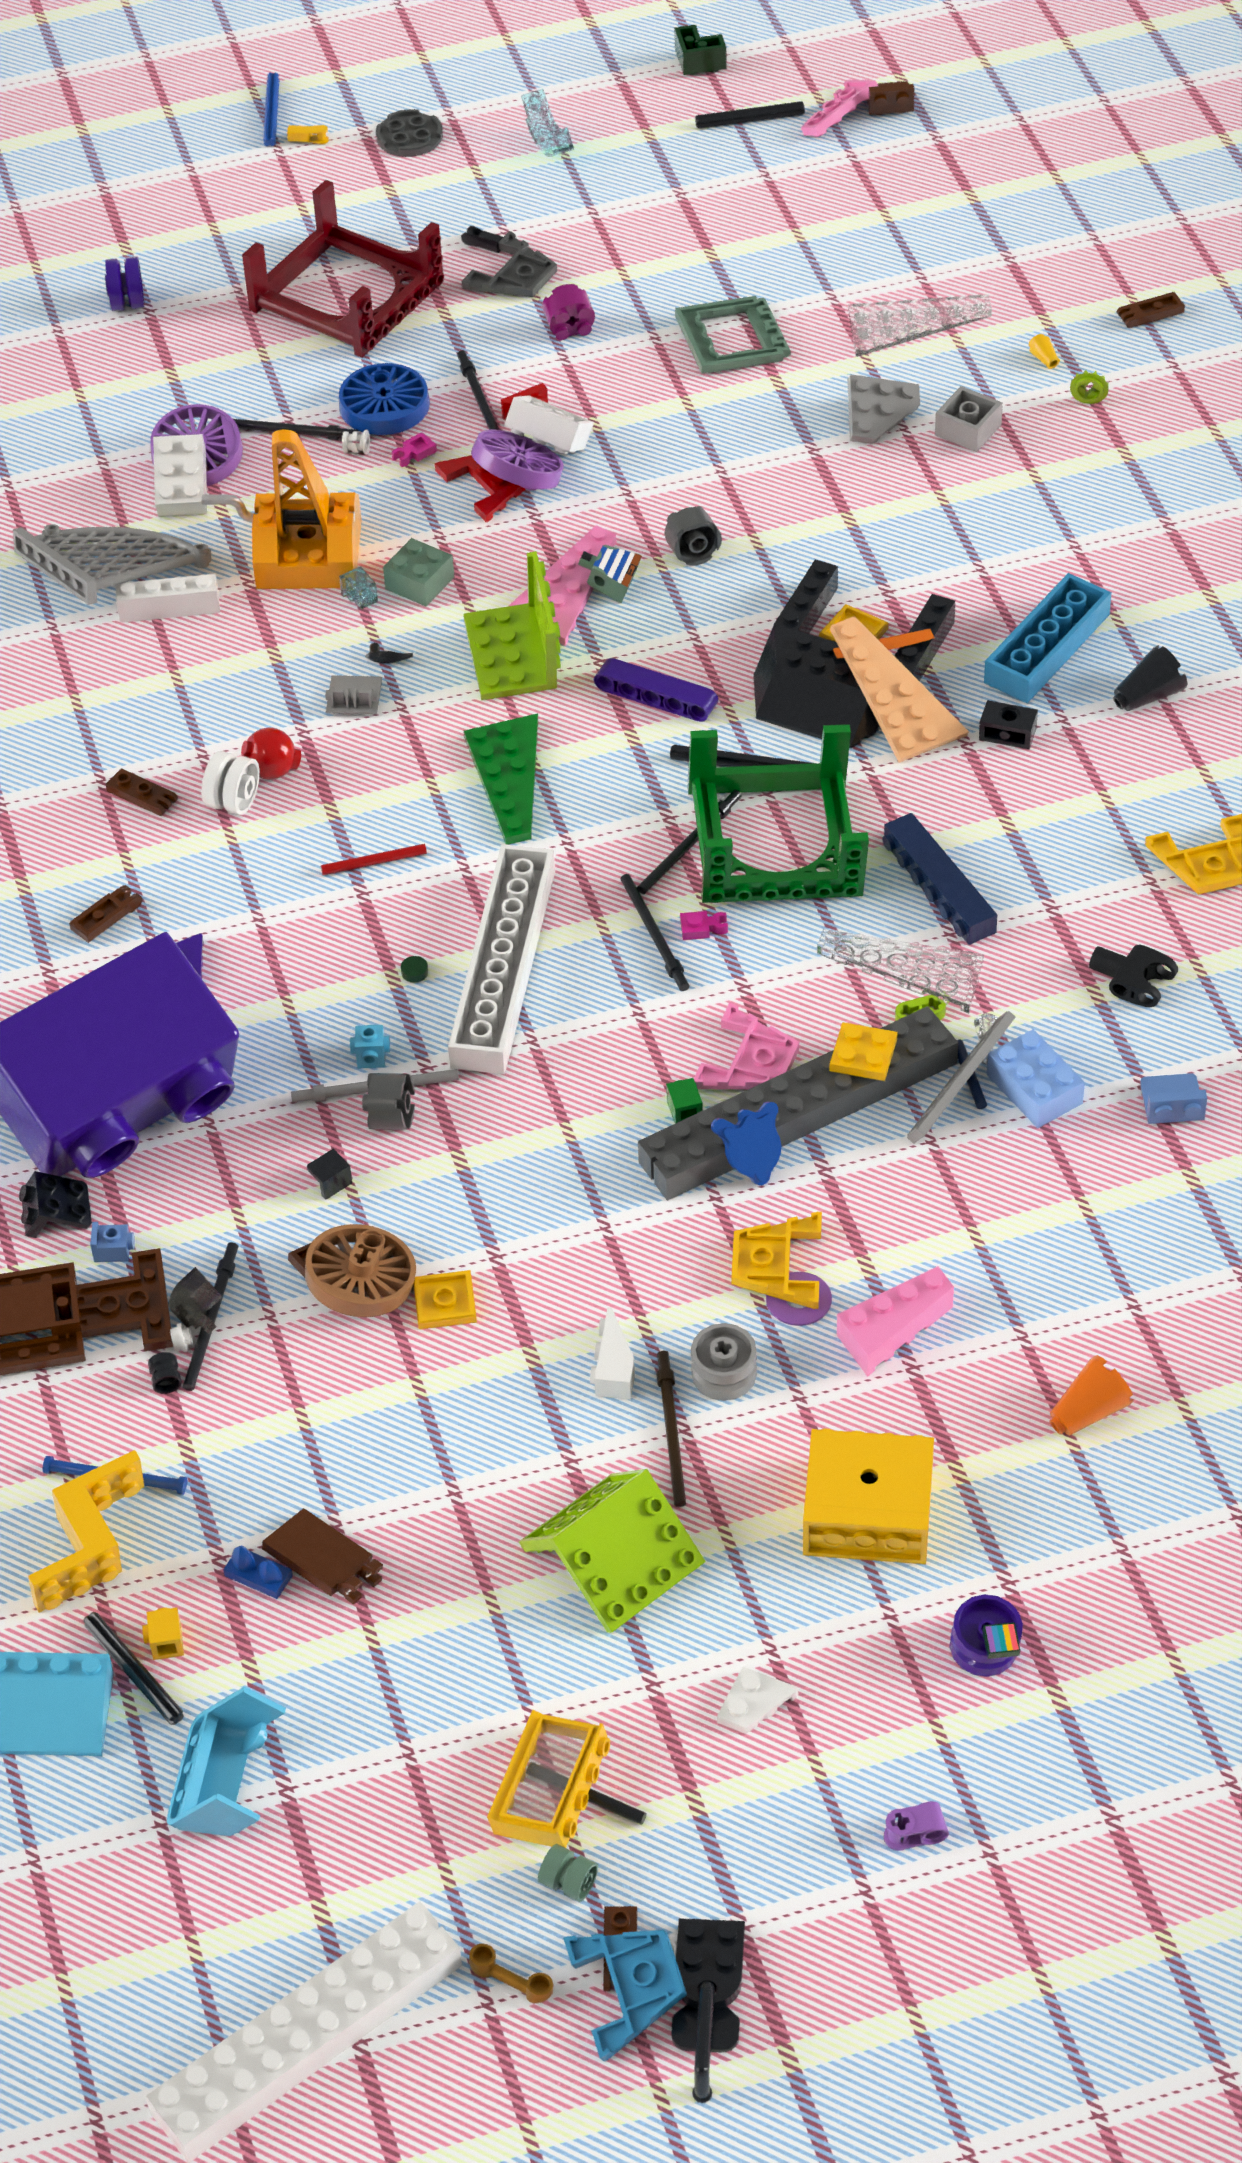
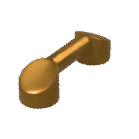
[469,1944,553,2003]

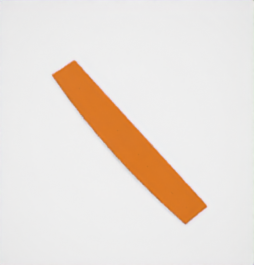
[833,629,935,659]

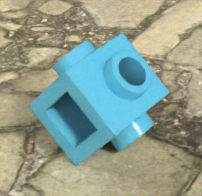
[350,1025,390,1069]

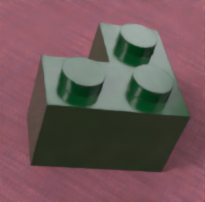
[674,24,727,75]

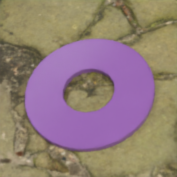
[766,1272,832,1326]

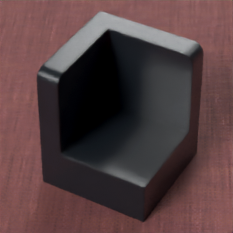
[307,1148,353,1200]

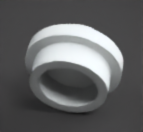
[170,1323,193,1352]

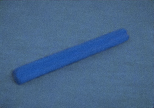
[263,72,280,147]

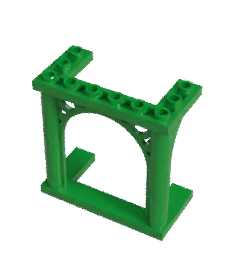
[687,724,869,903]

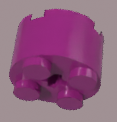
[542,284,595,340]

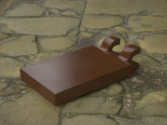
[262,1508,383,1605]

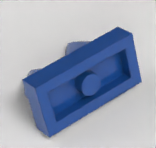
[223,1545,293,1599]

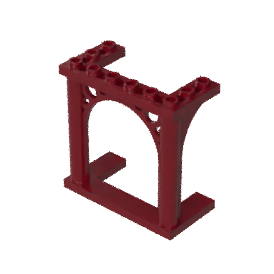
[242,180,444,358]

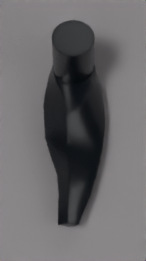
[365,643,413,664]

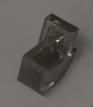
[169,1267,223,1334]

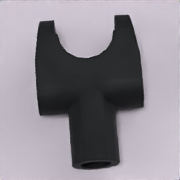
[1089,944,1178,1008]

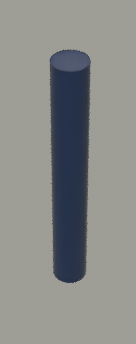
[957,1039,987,1109]

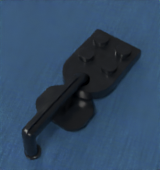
[671,1918,745,2103]

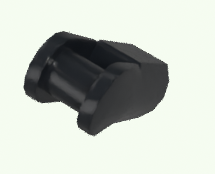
[461,226,503,253]

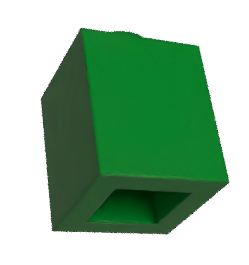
[666,1078,703,1124]

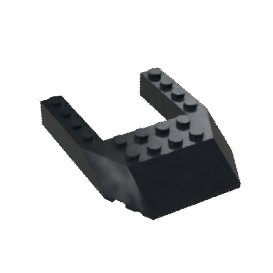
[753,559,956,748]

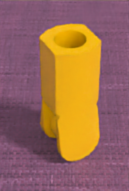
[287,125,329,144]

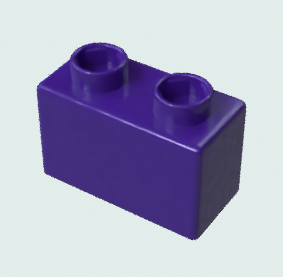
[0,932,239,1178]

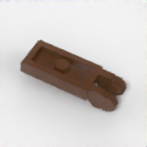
[69,885,143,943]

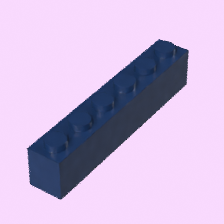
[882,813,998,945]

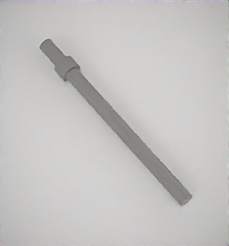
[291,1069,459,1103]

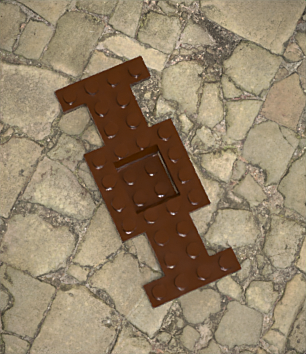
[0,1248,174,1375]

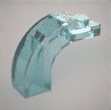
[521,88,574,157]

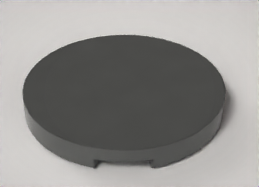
[376,109,443,157]

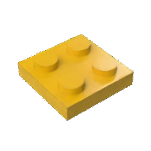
[829,1022,897,1081]

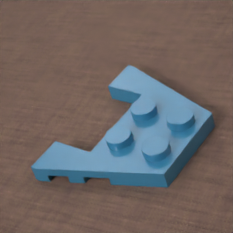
[563,1930,687,2062]

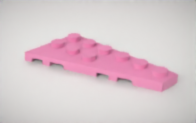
[509,525,616,646]

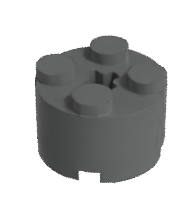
[665,506,722,566]
[362,1073,415,1130]

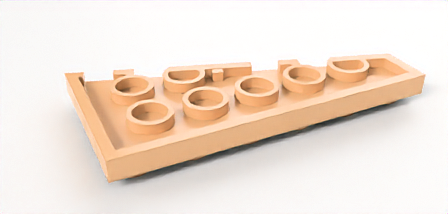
[830,616,969,763]

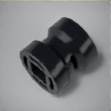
[148,1352,182,1394]

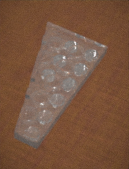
[848,294,992,357]
[817,929,984,1014]

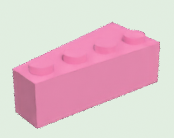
[837,1266,954,1377]

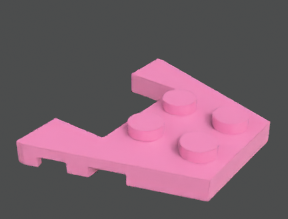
[694,1003,799,1090]

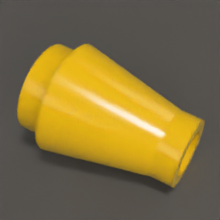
[1028,334,1060,369]

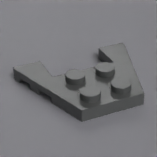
[461,231,557,297]

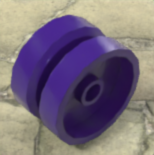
[105,256,145,311]
[949,1594,1023,1677]

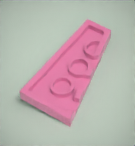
[801,80,878,137]

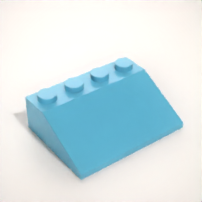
[0,1652,114,1756]

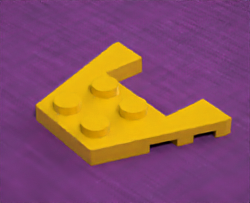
[1145,814,1242,895]
[731,1212,822,1309]

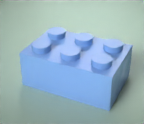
[987,1029,1085,1129]

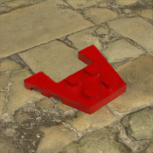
[435,455,526,523]

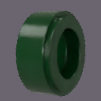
[401,956,428,983]

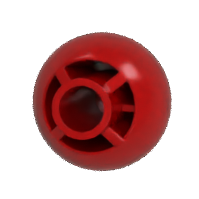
[241,727,301,780]

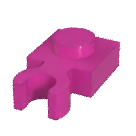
[392,432,437,467]
[680,911,728,940]

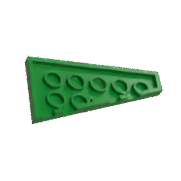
[463,713,539,845]

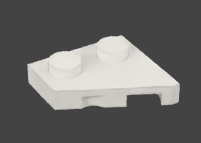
[717,1666,799,1734]

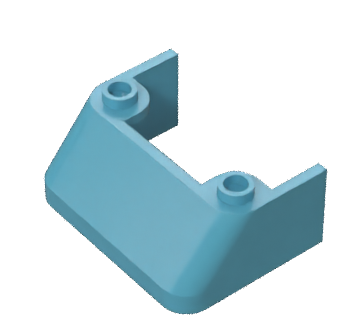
[167,1686,286,1836]

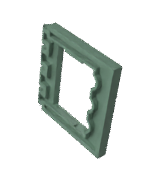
[675,296,791,374]

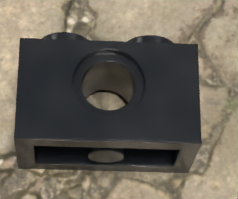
[979,700,1038,750]

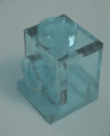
[339,566,378,609]

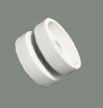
[201,751,260,815]

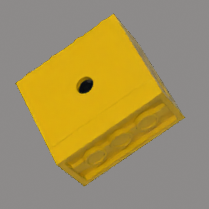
[803,1428,934,1564]

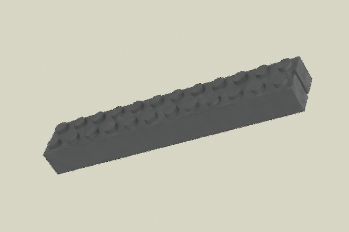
[638,1006,958,1201]

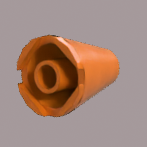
[1049,1355,1134,1436]

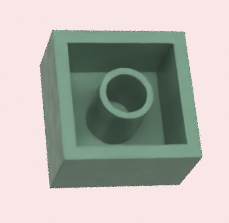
[383,538,454,607]

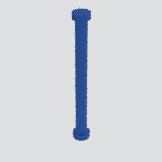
[43,1456,188,1495]

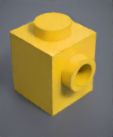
[142,1607,184,1660]

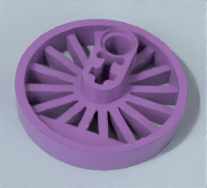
[150,404,243,486]
[471,429,564,491]

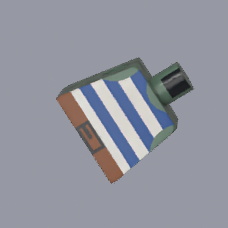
[578,545,642,604]

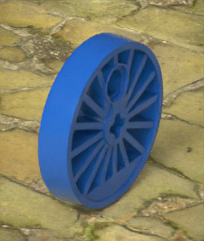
[339,363,430,435]

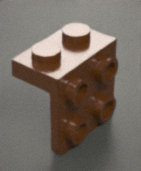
[867,81,915,115]

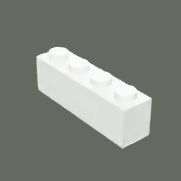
[115,574,220,623]

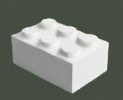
[504,396,594,454]
[153,434,207,517]

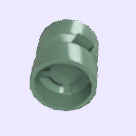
[538,1844,598,1902]

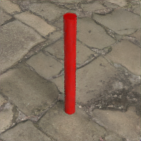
[320,843,427,875]

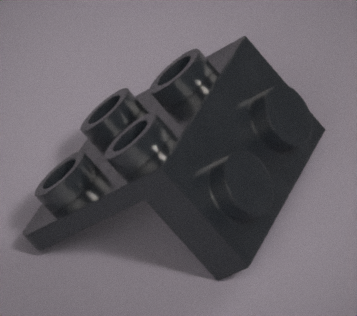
[19,1171,92,1238]

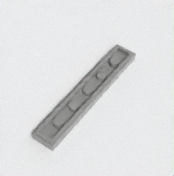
[907,1011,1016,1144]

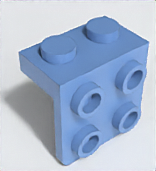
[1140,1073,1207,1124]

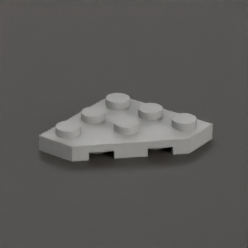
[847,374,920,444]

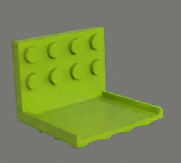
[463,551,561,701]
[519,1469,706,1633]

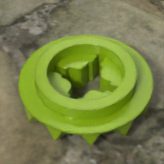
[1070,370,1109,404]

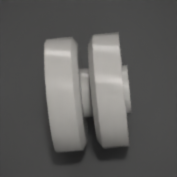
[691,1323,757,1401]

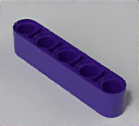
[594,658,719,722]

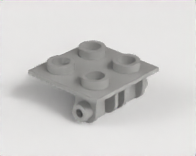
[325,675,382,715]

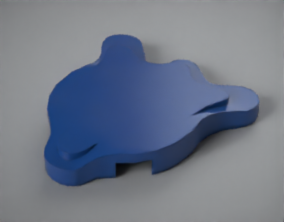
[711,1101,781,1185]

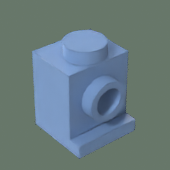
[90,1222,135,1262]

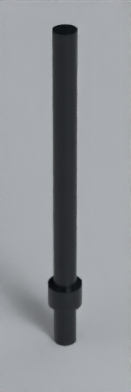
[457,350,499,430]
[218,418,358,440]
[637,790,742,895]
[620,874,690,991]
[183,1242,239,1391]

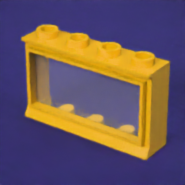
[487,1710,610,1848]

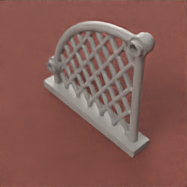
[13,524,211,605]

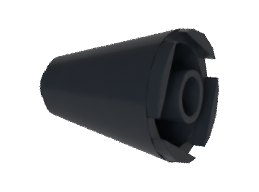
[1113,645,1188,711]

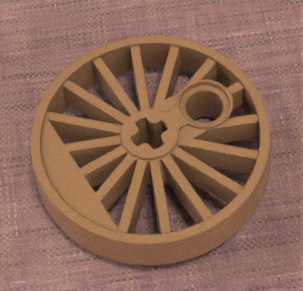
[305,1224,416,1317]

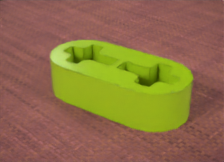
[895,995,946,1021]

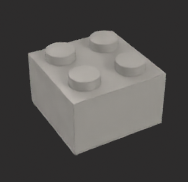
[935,386,1003,452]

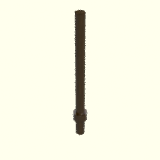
[656,1350,686,1507]

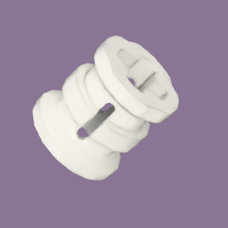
[342,430,370,454]

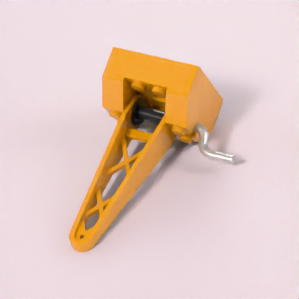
[201,430,362,589]

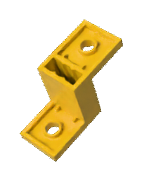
[28,1450,144,1613]

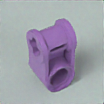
[883,1801,949,1851]

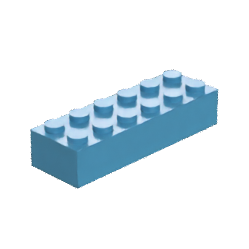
[984,573,1112,704]

